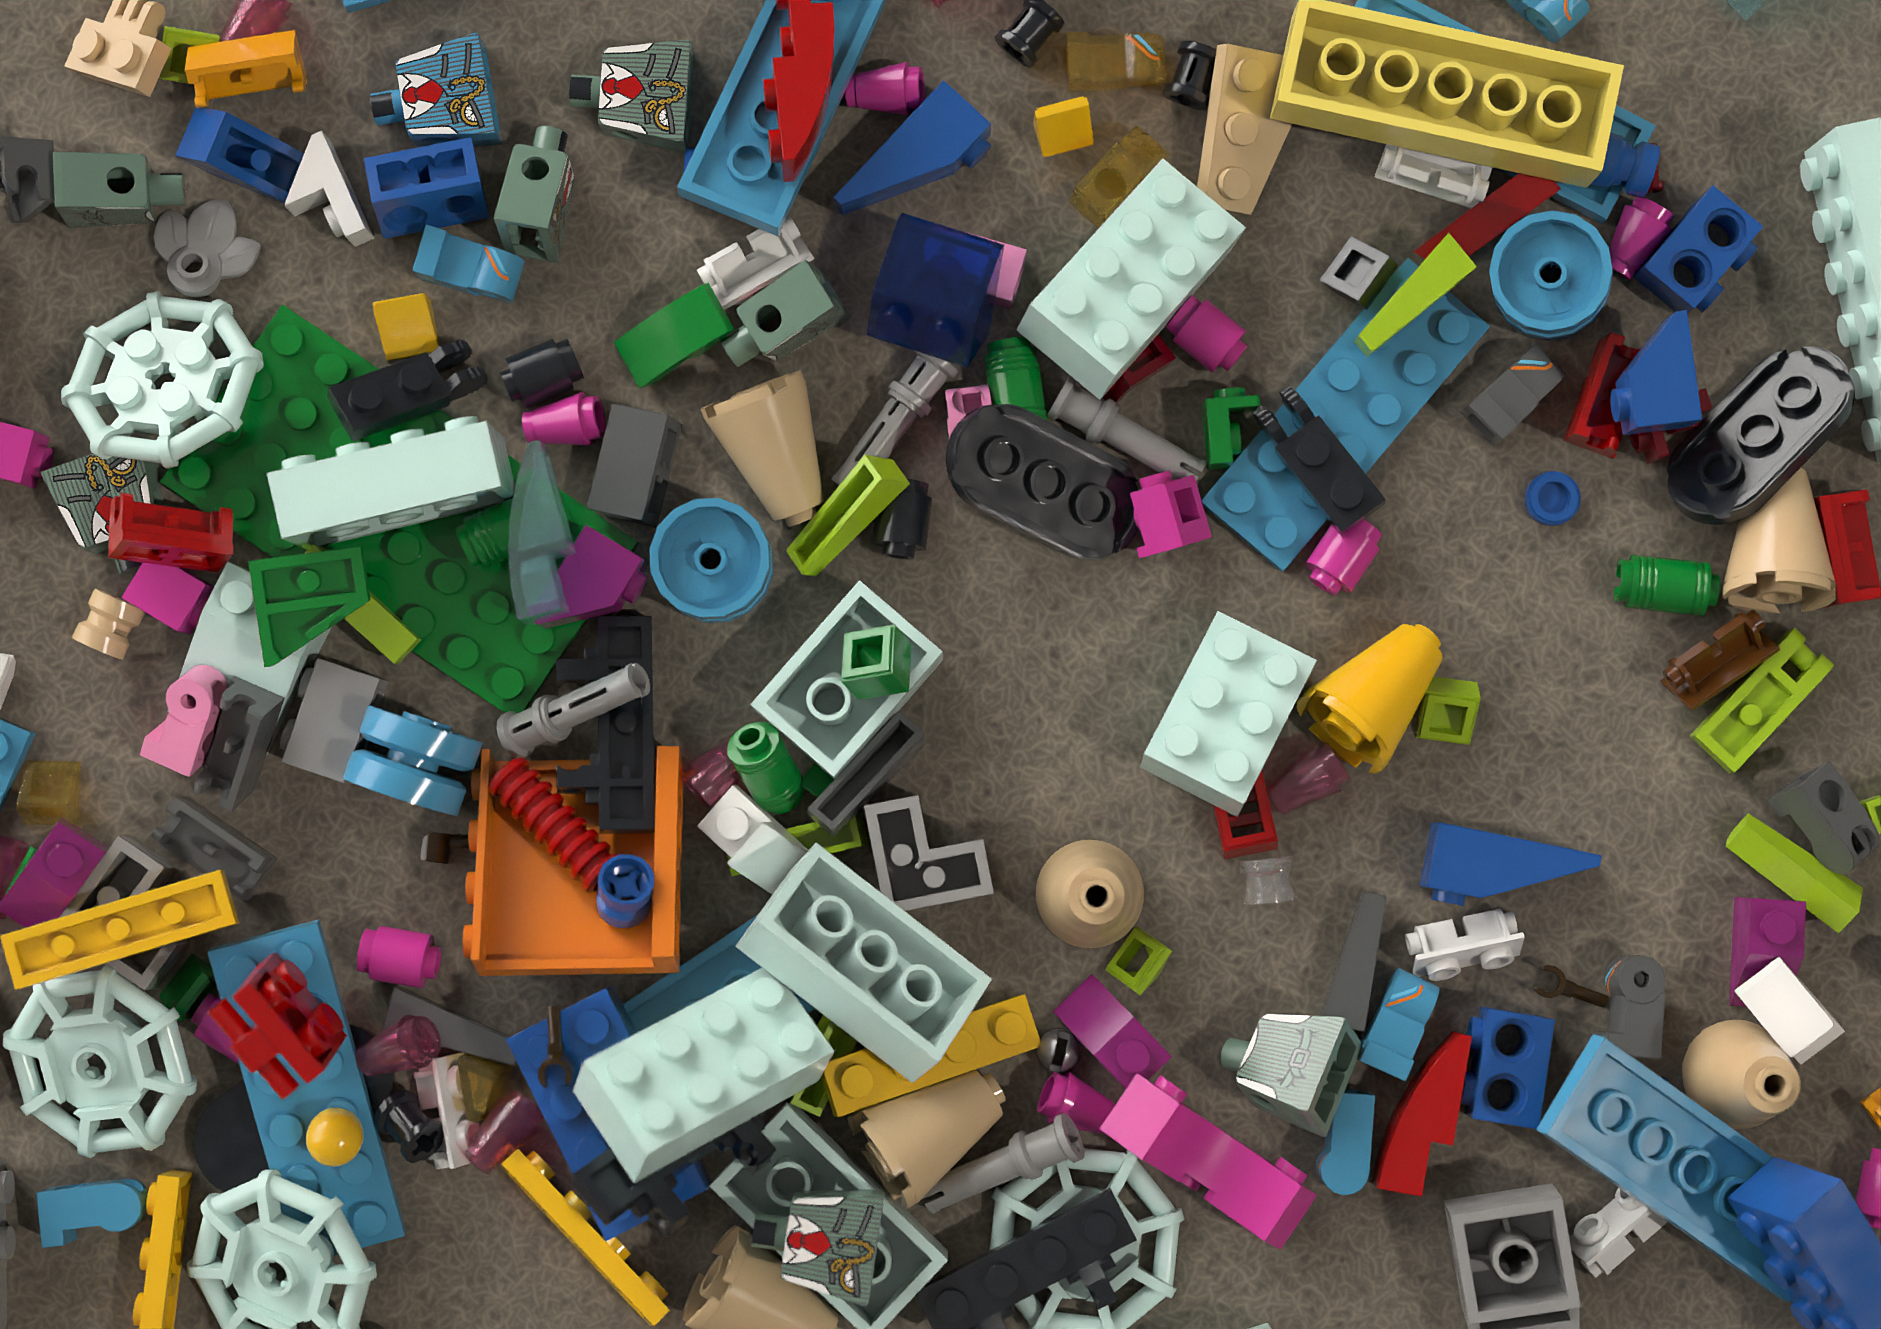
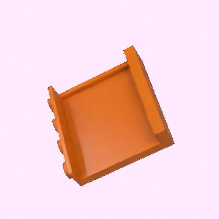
[463,746,684,976]

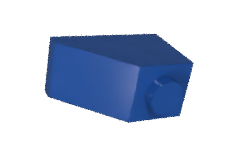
[175,107,304,204]
[1610,310,1702,435]

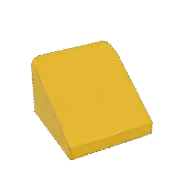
[1033,96,1093,157]
[372,293,439,361]

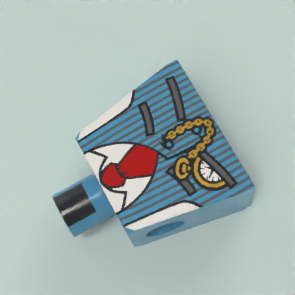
[370,33,502,146]

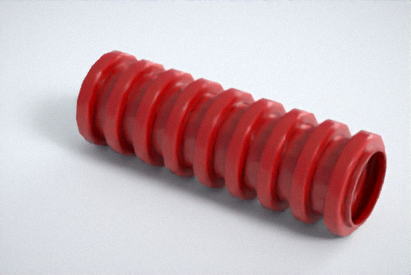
[489,757,619,893]

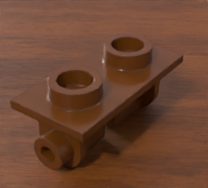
[1660,609,1780,711]

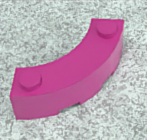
[1100,1073,1317,1250]

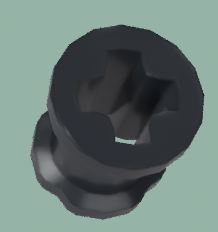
[995,0,1065,68]
[1162,41,1216,110]
[373,1090,444,1163]

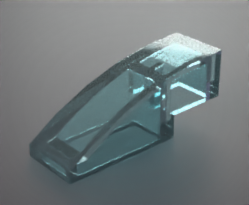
[508,440,576,624]

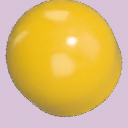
[306,1108,364,1167]

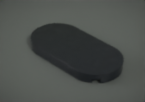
[1667,346,1855,525]
[946,404,1139,560]
[194,1024,395,1192]

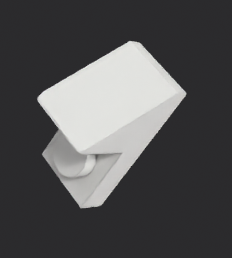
[285,131,374,247]
[697,785,808,895]
[1735,957,1845,1065]

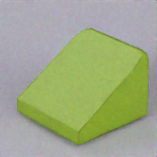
[1416,676,1481,745]

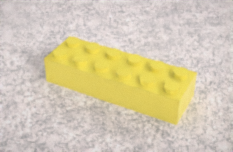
[1270,0,1624,188]

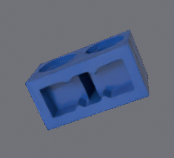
[364,137,490,239]
[1633,185,1763,313]
[1460,1006,1555,1129]

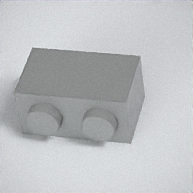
[280,658,389,784]

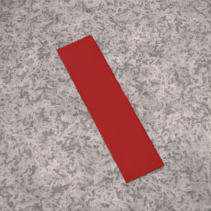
[1413,173,1560,259]

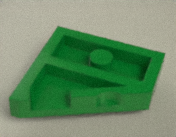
[248,546,371,667]

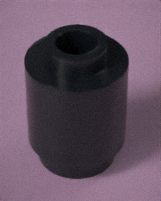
[499,339,584,408]
[873,479,932,559]

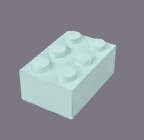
[750,580,943,780]
[1140,611,1317,817]

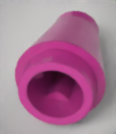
[845,61,925,116]
[1609,197,1674,280]
[522,392,606,445]
[1037,1072,1116,1137]

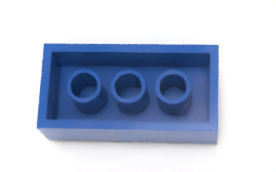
[506,985,712,1241]
[1727,1156,1881,1329]

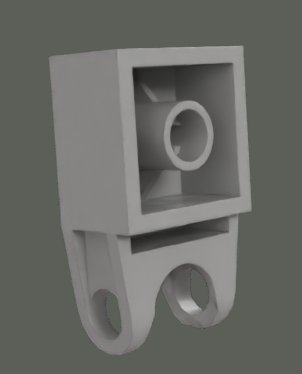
[1443,1183,1581,1329]

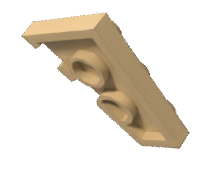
[1197,44,1292,215]

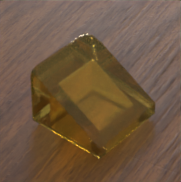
[16,761,81,825]
[458,1053,512,1123]

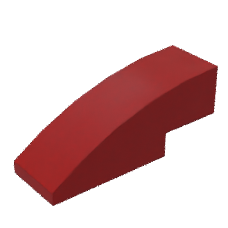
[1371,1031,1472,1197]

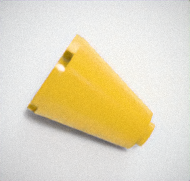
[1297,624,1443,774]

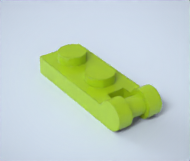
[1689,627,1834,773]

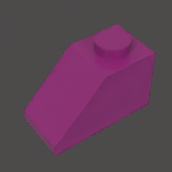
[528,525,649,629]
[0,817,109,928]
[1729,897,1806,1007]
[1053,974,1172,1089]

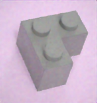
[864,795,994,911]
[60,836,190,991]

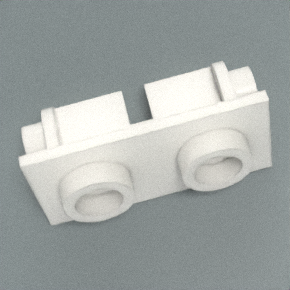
[1375,144,1493,208]
[697,217,814,310]
[1405,908,1525,981]
[414,1052,483,1169]
[1569,1188,1667,1278]

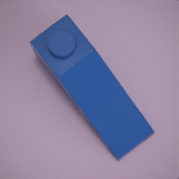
[833,80,991,215]
[1419,822,1602,906]

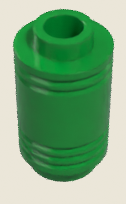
[983,337,1048,421]
[455,488,562,568]
[1614,555,1720,616]
[727,722,804,814]

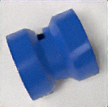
[1591,132,1660,198]
[596,854,654,928]

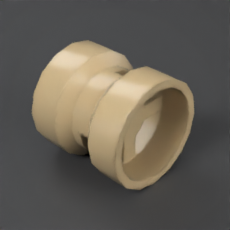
[72,588,145,660]

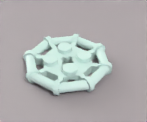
[61,291,264,469]
[2,965,197,1158]
[989,1148,1185,1329]
[187,1169,377,1329]

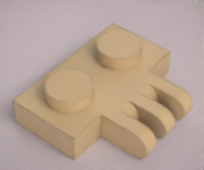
[64,0,172,97]

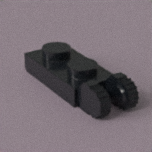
[327,339,488,441]
[1252,385,1386,536]

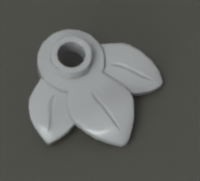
[154,199,261,297]

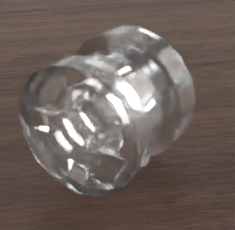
[1238,856,1297,905]

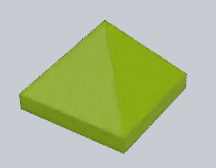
[158,26,220,83]
[1105,926,1172,995]

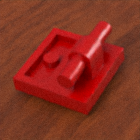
[207,951,347,1100]

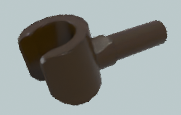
[419,832,469,864]
[1533,965,1608,1008]
[538,1006,575,1088]

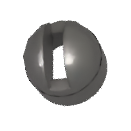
[1037,1029,1081,1074]

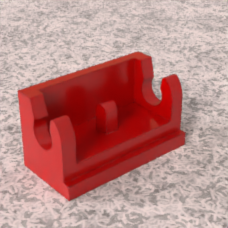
[1563,332,1643,459]
[1814,489,1881,608]
[108,493,234,573]

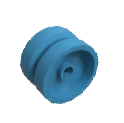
[1489,210,1613,341]
[649,498,774,623]
[343,705,483,816]

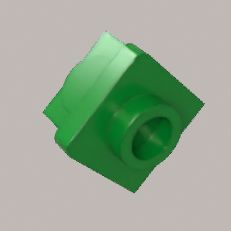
[1202,388,1260,470]

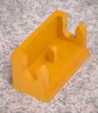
[185,30,307,109]

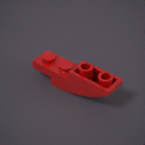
[763,0,834,182]

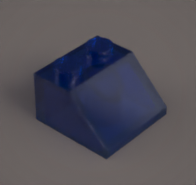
[867,213,1004,368]

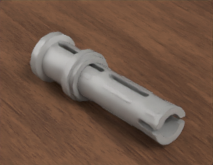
[831,344,958,485]
[1046,375,1207,481]
[496,663,650,758]
[922,1113,1085,1214]

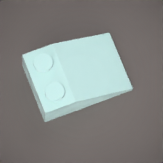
[167,561,331,756]

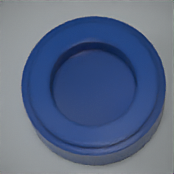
[1524,471,1581,526]

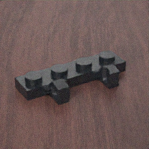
[555,616,655,834]
[570,1105,776,1238]
[916,1188,1137,1329]

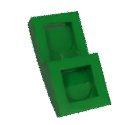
[614,283,735,389]

